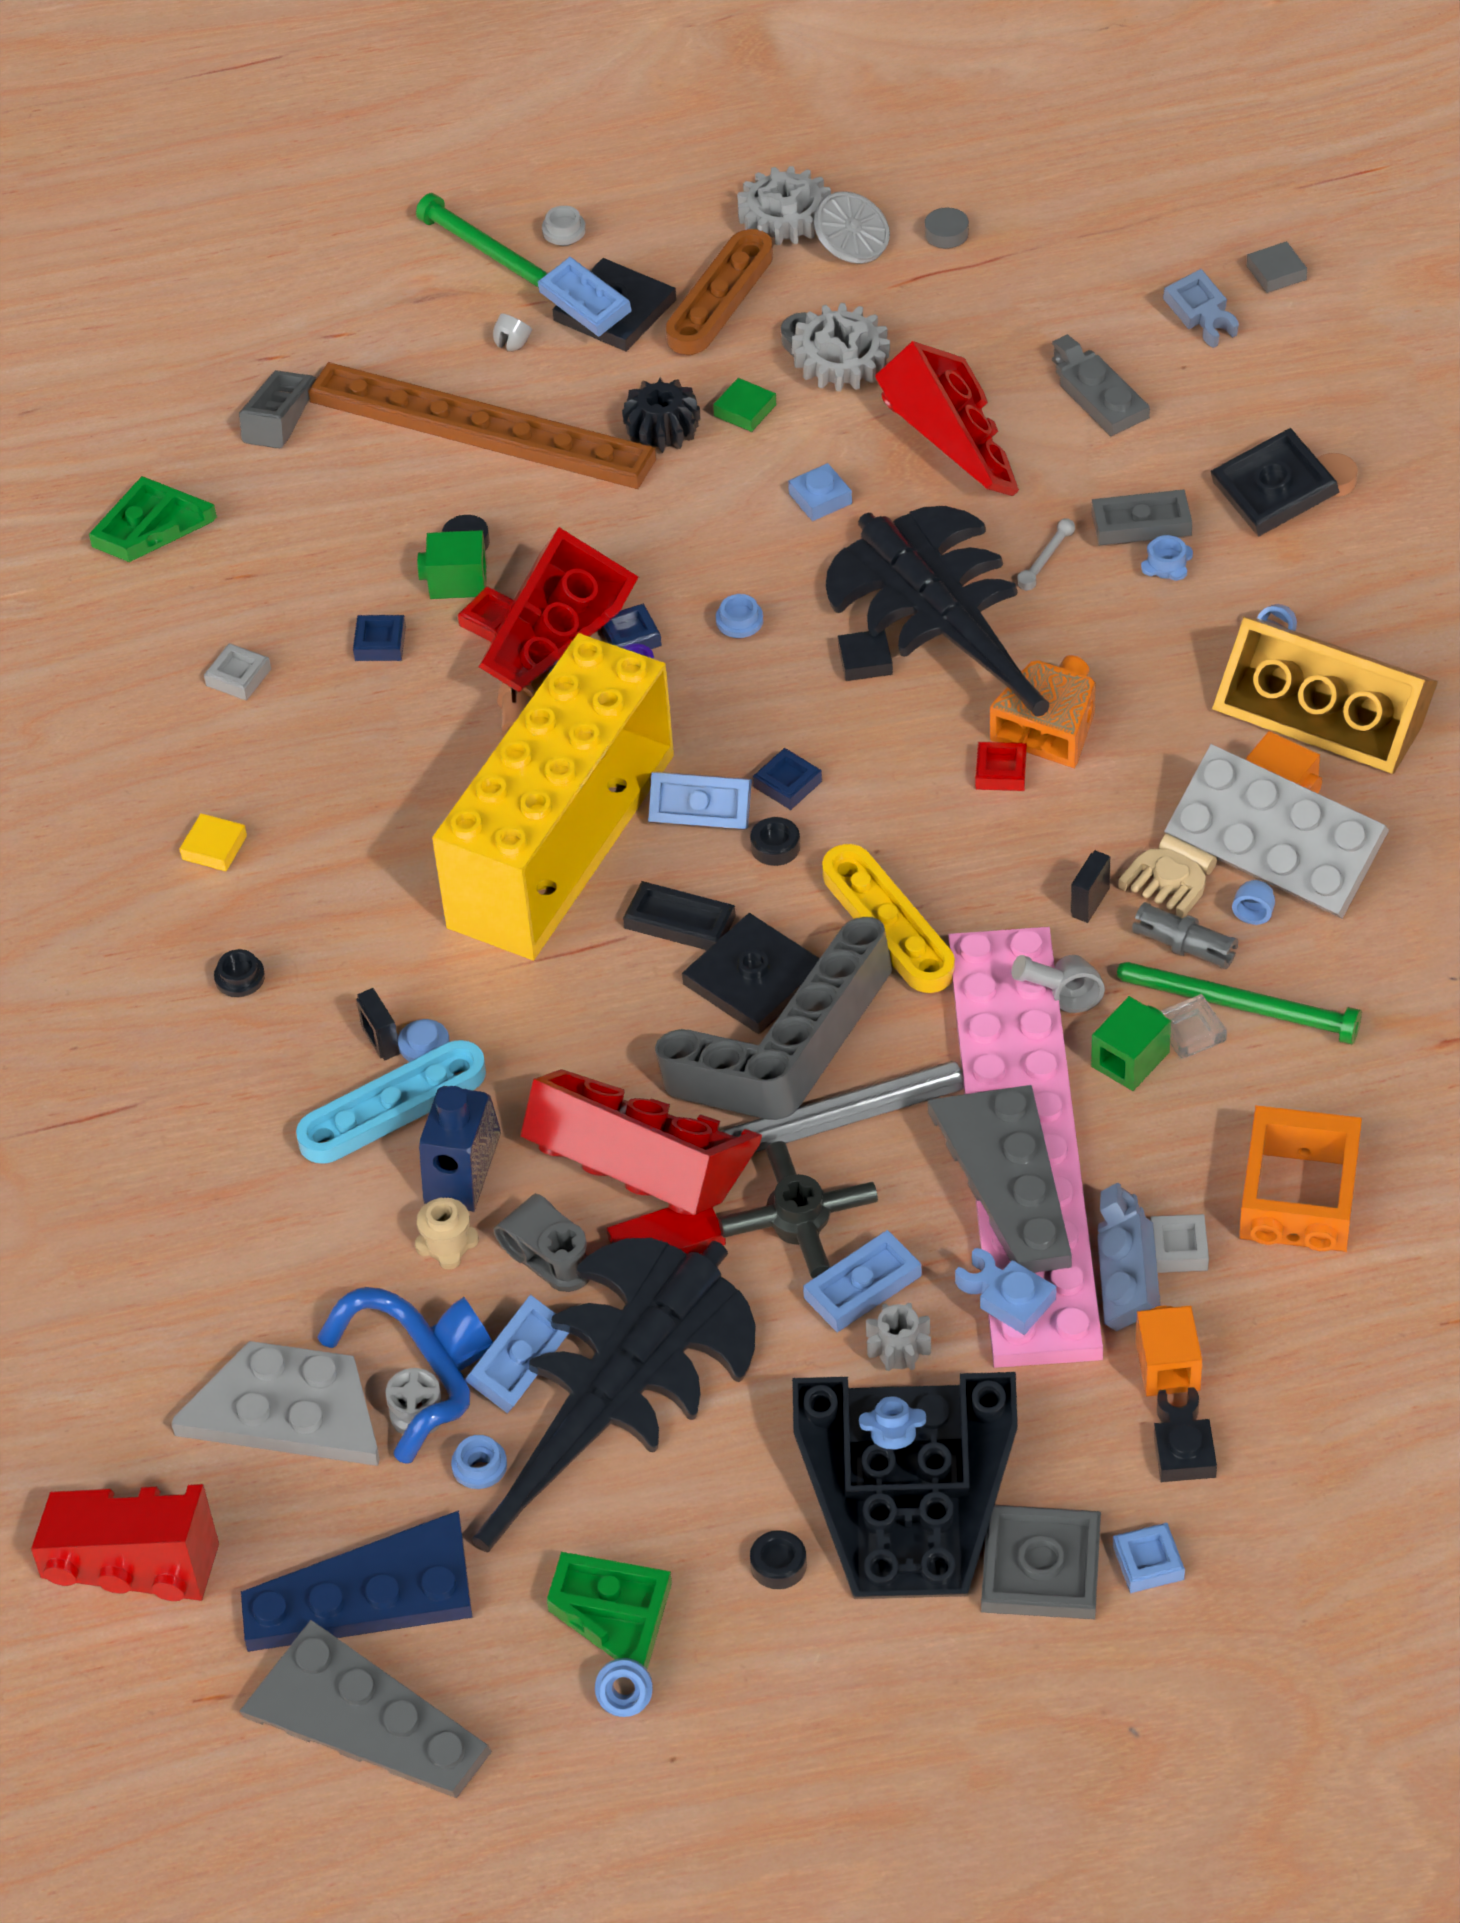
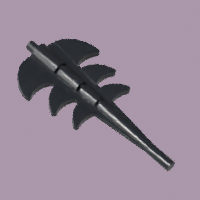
[826,506,1049,717]
[472,1238,756,1552]

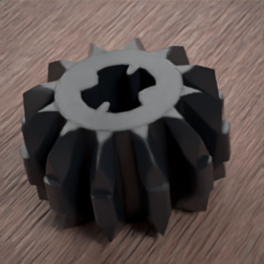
[622,377,701,453]

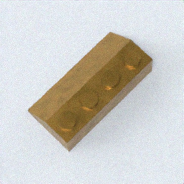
[1212,617,1438,774]

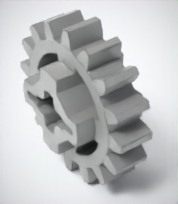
[737,166,831,245]
[792,303,890,391]

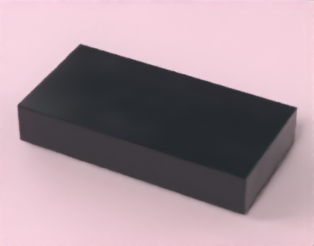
[623,881,736,950]

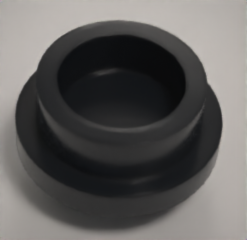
[214,949,265,997]

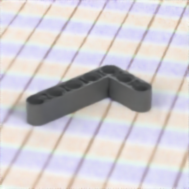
[655,917,893,1120]

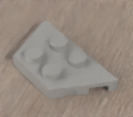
[172,1341,380,1466]

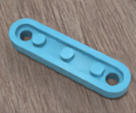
[296,1040,486,1164]

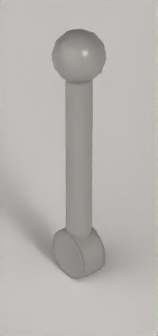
[1017,518,1075,591]

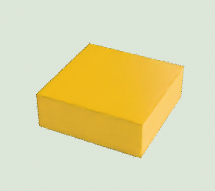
[180,813,247,872]

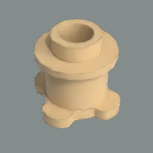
[415,1198,479,1269]

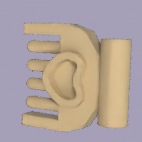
[1118,834,1217,918]

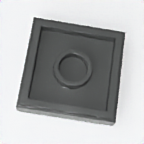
[981,1505,1101,1620]

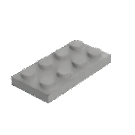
[1164,744,1389,919]

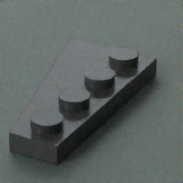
[928,1085,1072,1273]
[240,1620,492,1798]

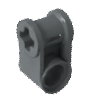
[494,1193,589,1292]

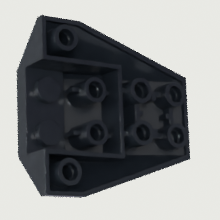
[792,1372,1018,1599]

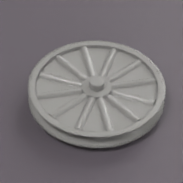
[814,191,890,264]

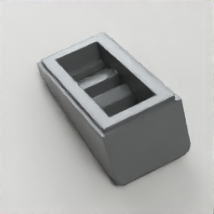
[239,370,316,449]

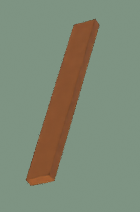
[308,362,656,489]

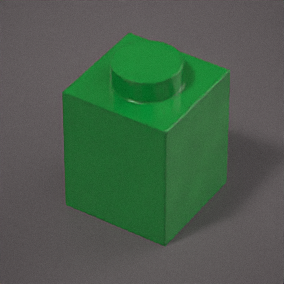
[417,530,487,599]
[1091,996,1171,1091]

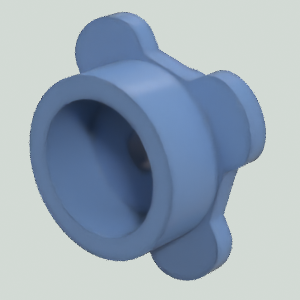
[1141,535,1193,581]
[859,1396,926,1449]

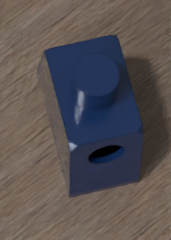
[419,1086,501,1212]

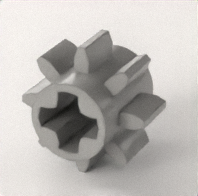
[866,1303,931,1371]

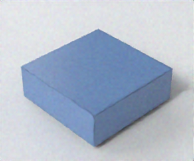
[1113,1523,1185,1593]

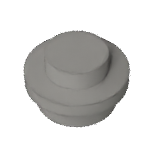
[542,206,586,246]

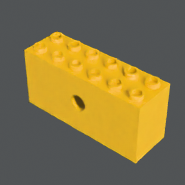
[432,633,674,961]

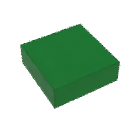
[713,378,777,432]

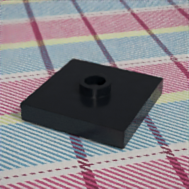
[552,258,677,352]
[1210,428,1340,537]
[682,913,820,1035]

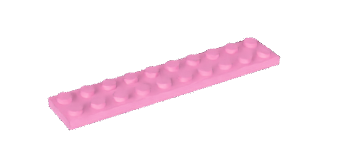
[948,927,1103,1368]

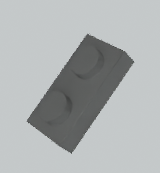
[1091,489,1192,546]

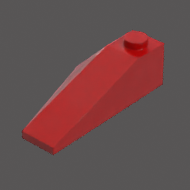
[875,341,1019,496]
[478,527,639,692]

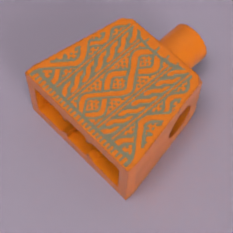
[990,655,1096,769]

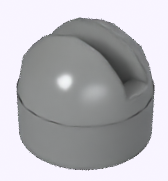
[493,313,532,352]

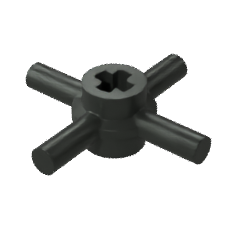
[718,1141,878,1279]

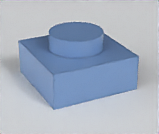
[788,463,852,521]

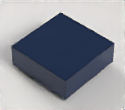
[601,603,662,649]
[353,615,406,661]
[753,748,822,810]

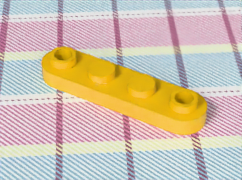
[822,844,955,993]

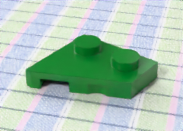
[89,476,217,562]
[547,1551,672,1670]

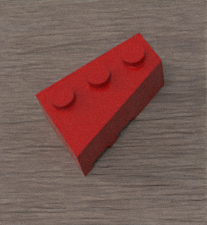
[31,1484,219,1601]

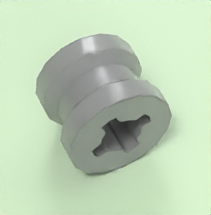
[385,1368,442,1435]

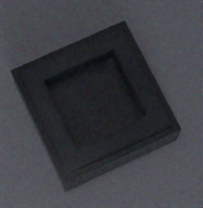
[838,629,893,681]
[1071,850,1111,923]
[356,988,401,1061]

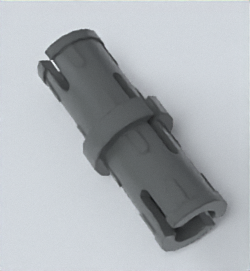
[1132,902,1238,969]

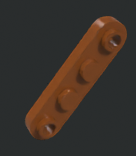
[666,229,773,355]

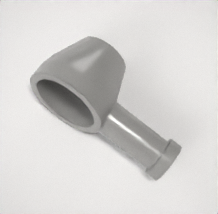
[1011,955,1105,1013]

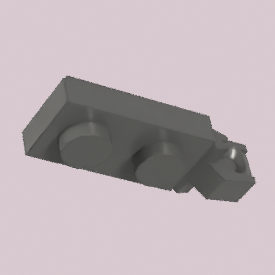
[1052,334,1150,437]

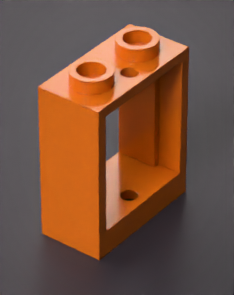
[1239,1105,1362,1252]

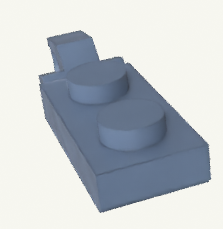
[1097,1183,1161,1332]

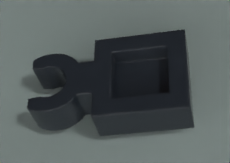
[1154,1387,1217,1482]

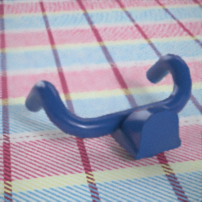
[318,1287,493,1464]

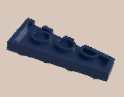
[241,1510,473,1652]

